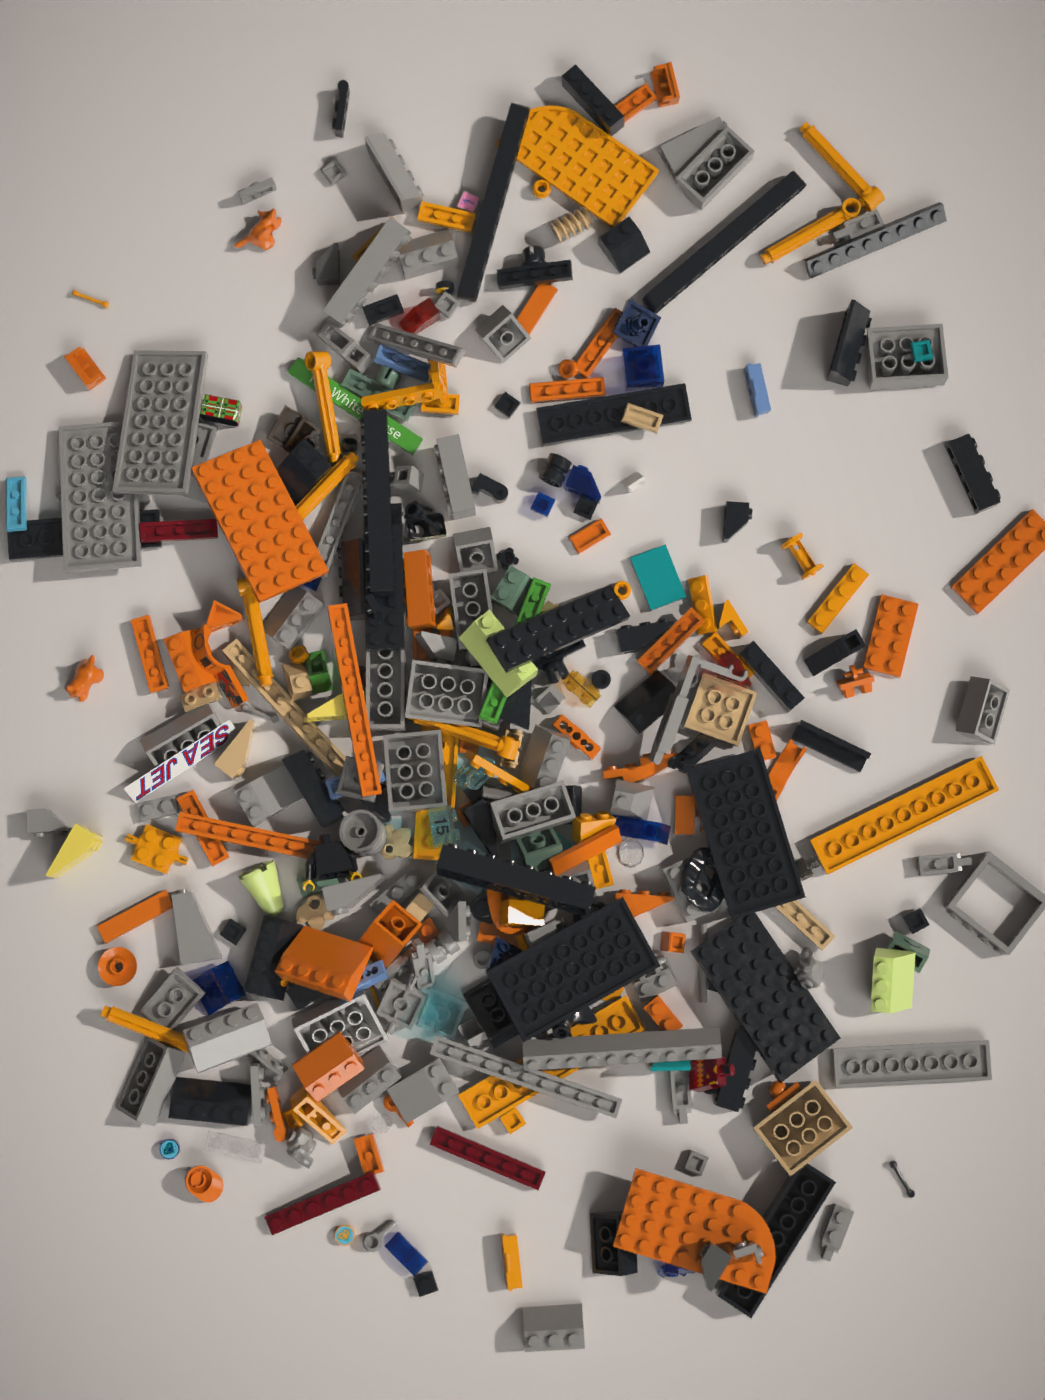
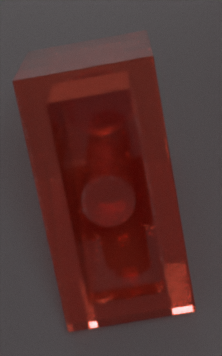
[399,297,440,334]
[713,651,752,689]

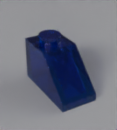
[564,465,601,504]

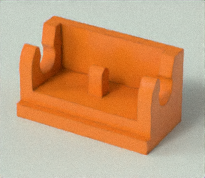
[650,62,680,108]
[64,347,107,390]

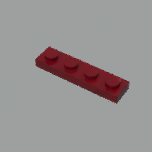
[139,519,218,543]

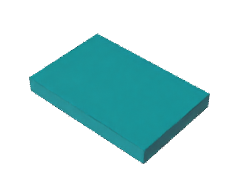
[630,544,686,611]

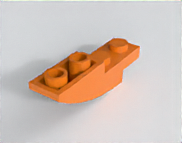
[602,750,678,783]

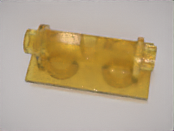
[562,670,602,708]

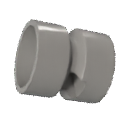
[424,928,460,964]

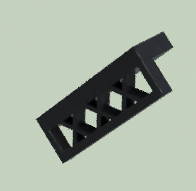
[790,720,871,773]

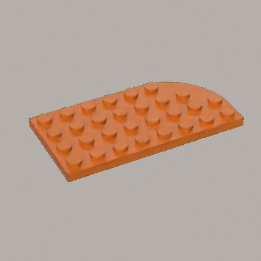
[613,1168,776,1294]

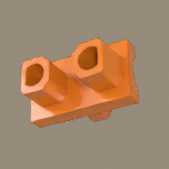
[836,665,875,698]

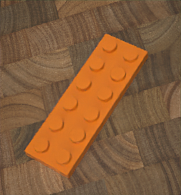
[951,509,1045,615]

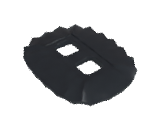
[680,847,724,912]

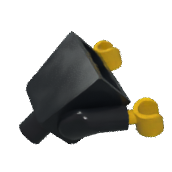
[302,834,362,891]

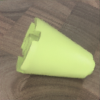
[238,860,284,916]

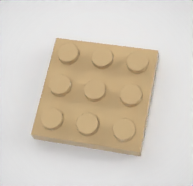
[684,673,758,747]

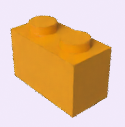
[500,896,545,928]

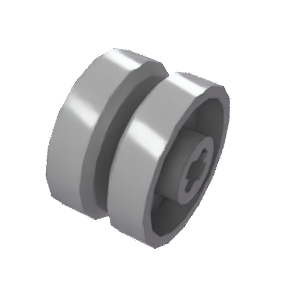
[339,809,387,857]

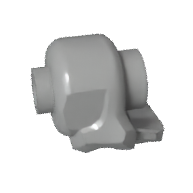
[794,947,824,989]
[286,1127,316,1169]

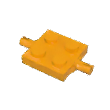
[125,824,189,874]

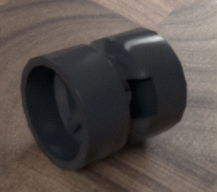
[539,453,572,488]

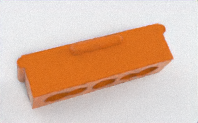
[552,714,601,760]

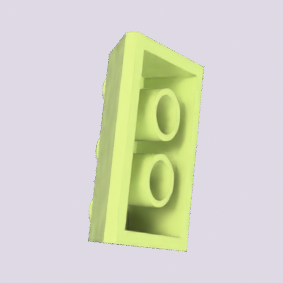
[870,948,916,1013]

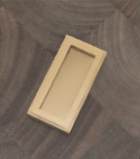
[621,403,663,434]

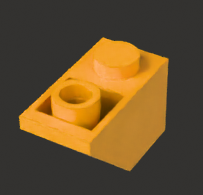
[572,811,616,843]

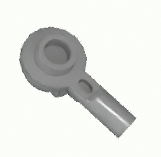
[362,1219,397,1252]

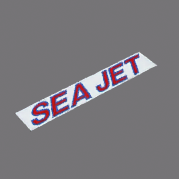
[124,720,239,803]

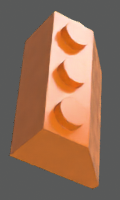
[163,628,218,694]
[292,1031,365,1103]

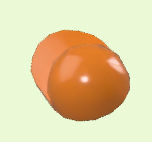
[184,1165,224,1203]

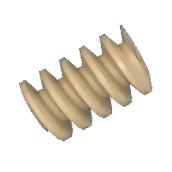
[549,206,592,243]

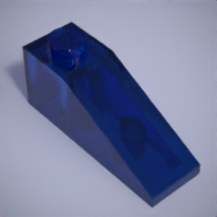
[610,814,671,845]

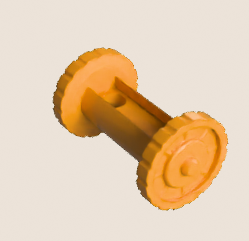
[781,533,824,580]

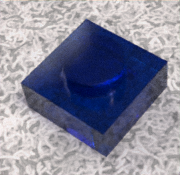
[530,492,556,518]

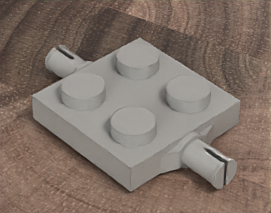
[376,974,428,1035]

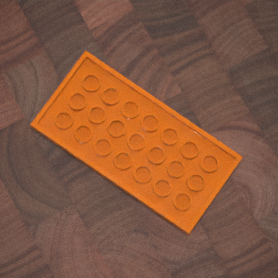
[191,439,329,603]

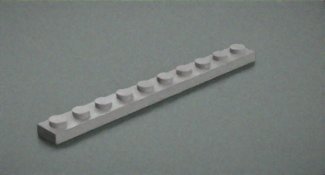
[430,1035,622,1118]

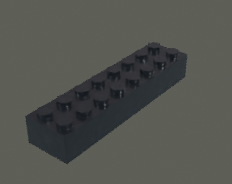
[436,843,596,917]
[715,1163,836,1318]

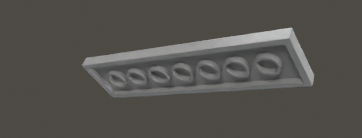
[832,1040,992,1088]

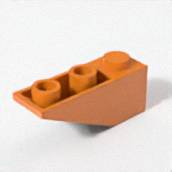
[614,889,674,917]

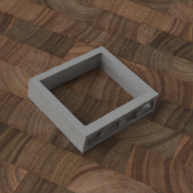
[944,851,1045,956]

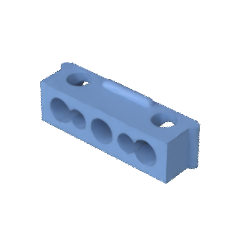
[743,363,771,418]
[355,960,389,993]

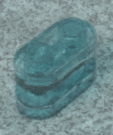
[454,757,496,790]

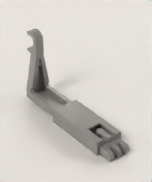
[649,655,748,765]

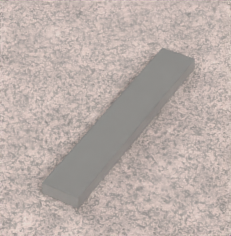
[367,323,465,367]
[317,470,363,579]

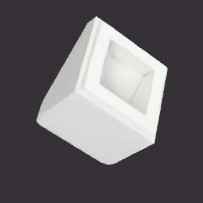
[622,472,645,493]

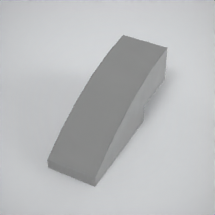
[316,321,374,374]

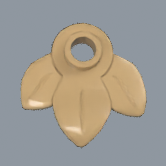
[380,823,414,859]
[296,893,335,930]

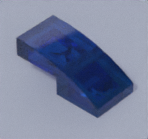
[385,1232,429,1276]

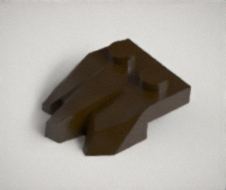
[266,405,321,453]

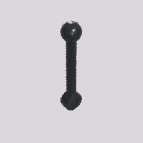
[890,1161,915,1198]

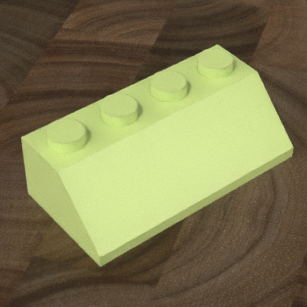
[459,610,538,698]

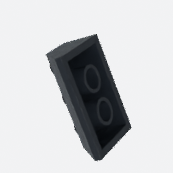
[614,670,676,736]
[590,1211,638,1276]

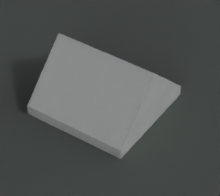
[416,868,464,917]

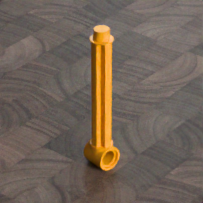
[799,122,885,212]
[760,198,861,265]
[305,351,342,463]
[296,451,359,520]
[237,577,274,687]
[408,718,520,760]
[100,1005,190,1056]

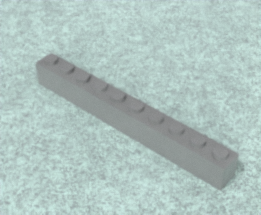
[523,1027,722,1071]

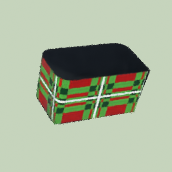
[200,394,242,427]
[405,513,446,542]

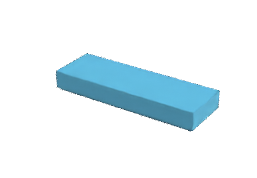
[6,476,27,532]

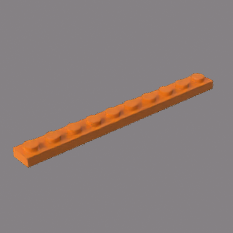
[327,603,382,797]

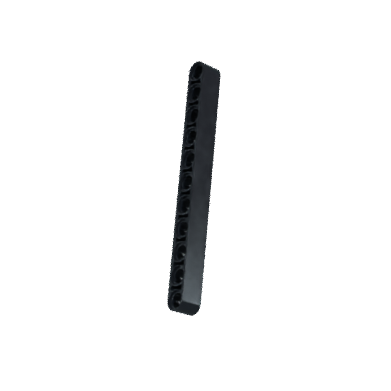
[457,103,530,302]
[642,171,807,314]

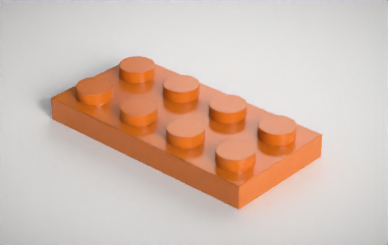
[862,594,919,678]

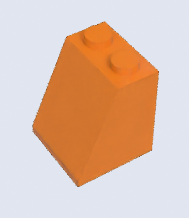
[358,900,423,969]

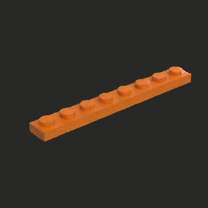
[175,812,320,859]

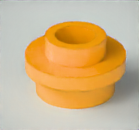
[532,180,551,199]
[613,581,631,600]

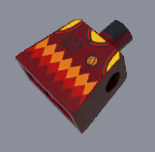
[689,1057,735,1092]

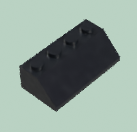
[826,299,872,386]
[338,538,365,621]
[282,749,345,828]
[243,915,304,1001]
[168,1077,252,1126]

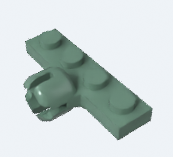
[341,366,416,421]

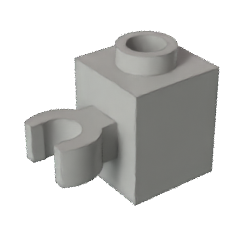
[390,465,424,492]

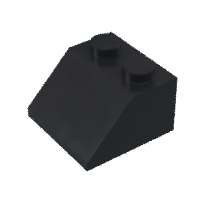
[598,216,650,274]

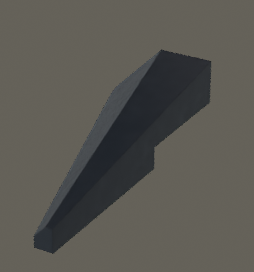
[499,679,532,730]

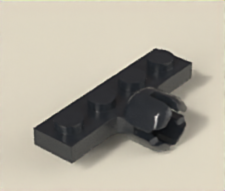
[497,245,573,290]
[532,640,586,684]

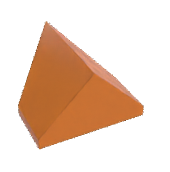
[206,600,245,633]

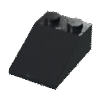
[276,439,333,505]
[463,979,518,1049]

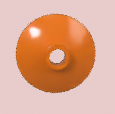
[98,947,137,986]

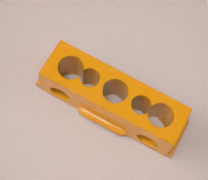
[500,1233,523,1291]

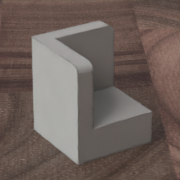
[536,684,566,714]

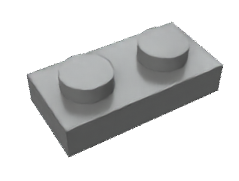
[137,795,180,822]

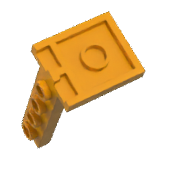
[361,359,449,410]

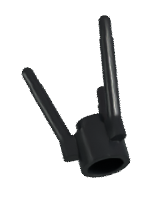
[404,500,445,534]

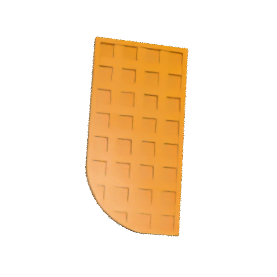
[495,106,660,228]

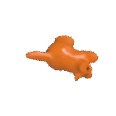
[234,209,282,250]
[65,655,104,702]

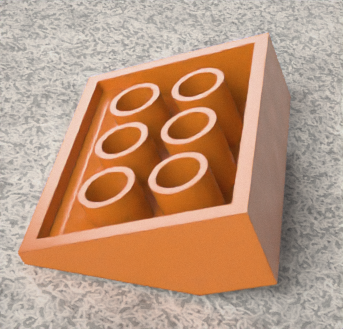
[275,926,374,1002]

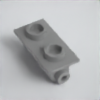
[247,1048,289,1082]

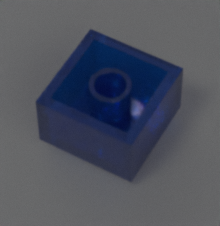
[621,344,664,391]

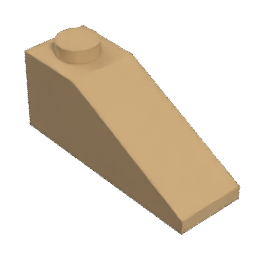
[214,719,255,780]

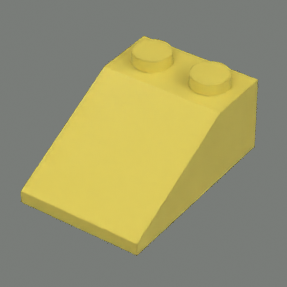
[303,690,364,722]
[46,824,103,878]

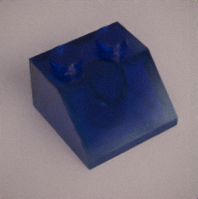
[193,961,246,1016]

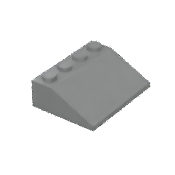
[867,324,949,390]
[405,660,488,727]
[383,730,447,815]
[322,874,386,915]
[291,989,389,1055]

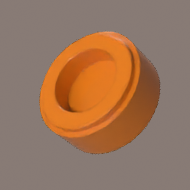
[558,359,578,378]

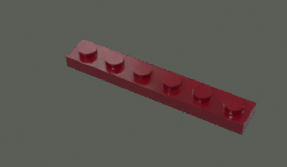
[429,1125,546,1190]
[265,1170,381,1235]

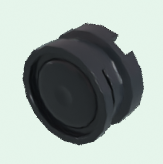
[470,895,492,922]

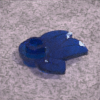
[657,1263,695,1277]

